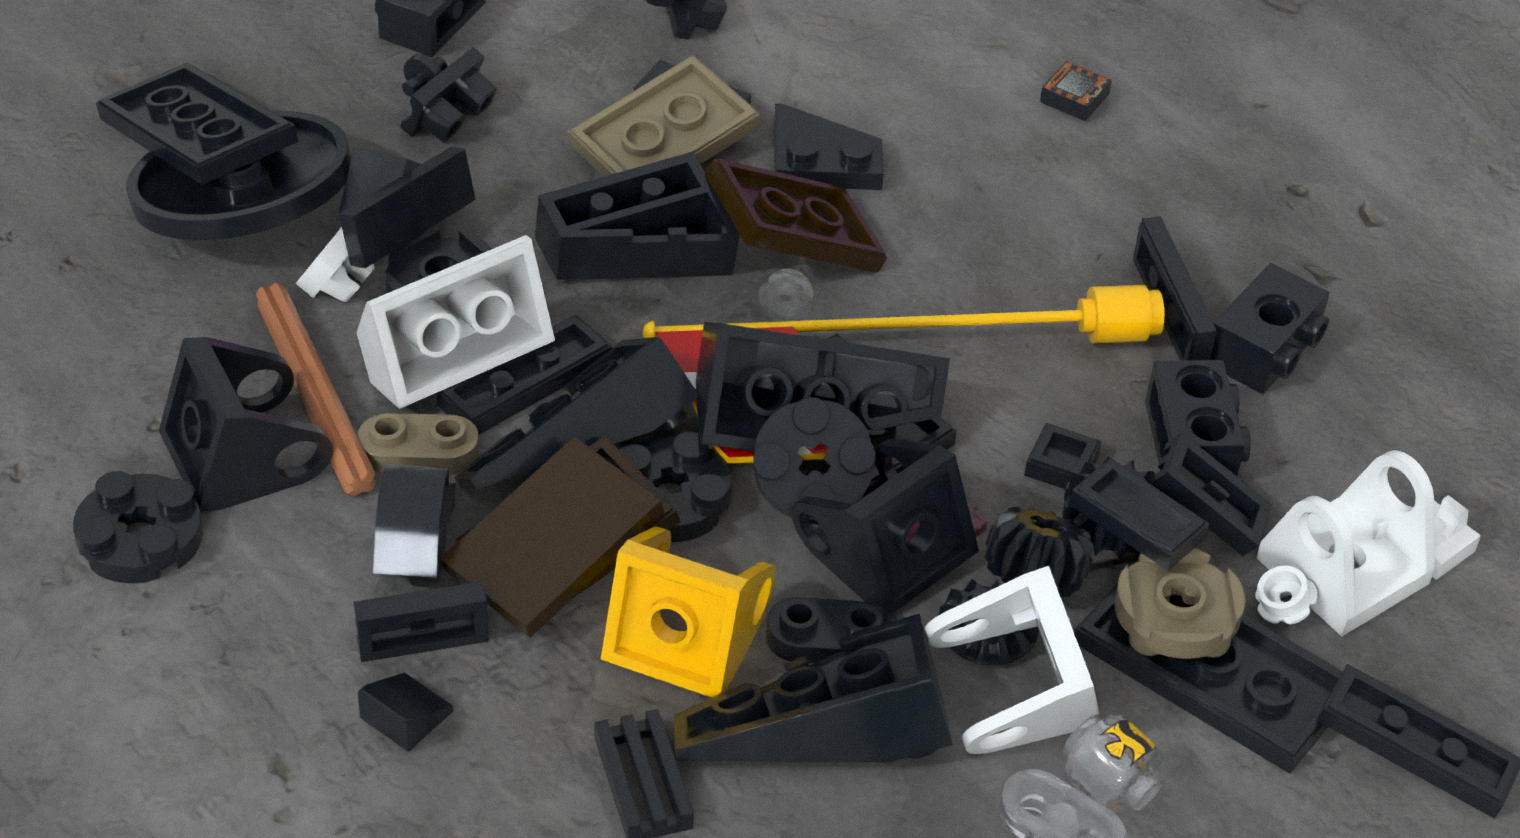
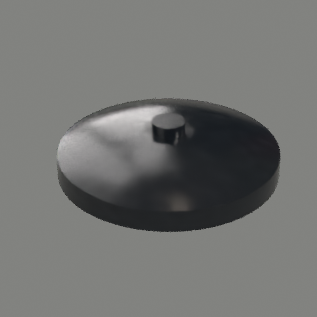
[126,111,351,240]

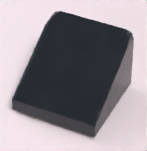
[358,672,453,752]

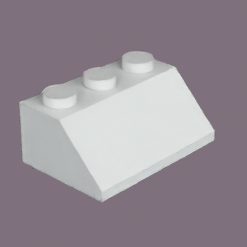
[356,235,555,409]

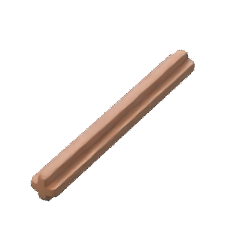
[256,282,376,497]

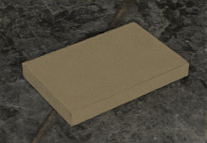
[568,55,761,177]

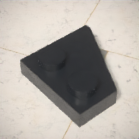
[774,103,884,190]

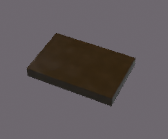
[705,159,888,273]
[440,437,665,638]

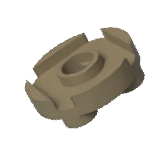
[1114,548,1245,659]

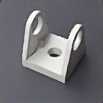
[1256,450,1435,637]
[924,566,1101,754]

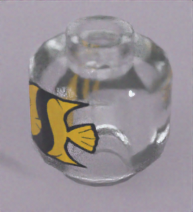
[1062,714,1163,814]

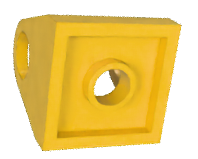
[600,526,776,698]

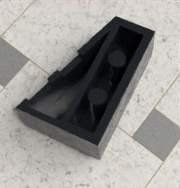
[535,151,740,280]

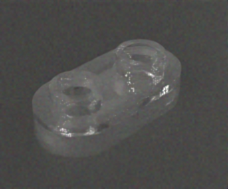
[999,769,1126,838]

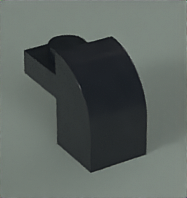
[373,464,456,578]

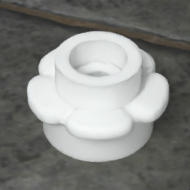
[1255,565,1318,625]

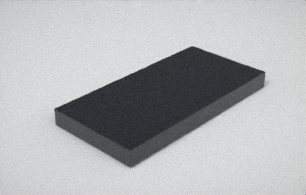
[96,63,299,185]
[1074,561,1342,774]

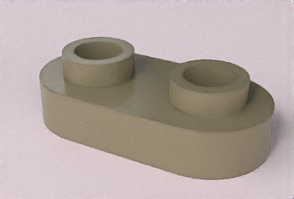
[357,413,479,475]

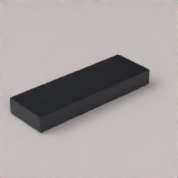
[339,147,476,269]
[1133,216,1217,361]
[436,315,612,435]
[1317,664,1520,819]

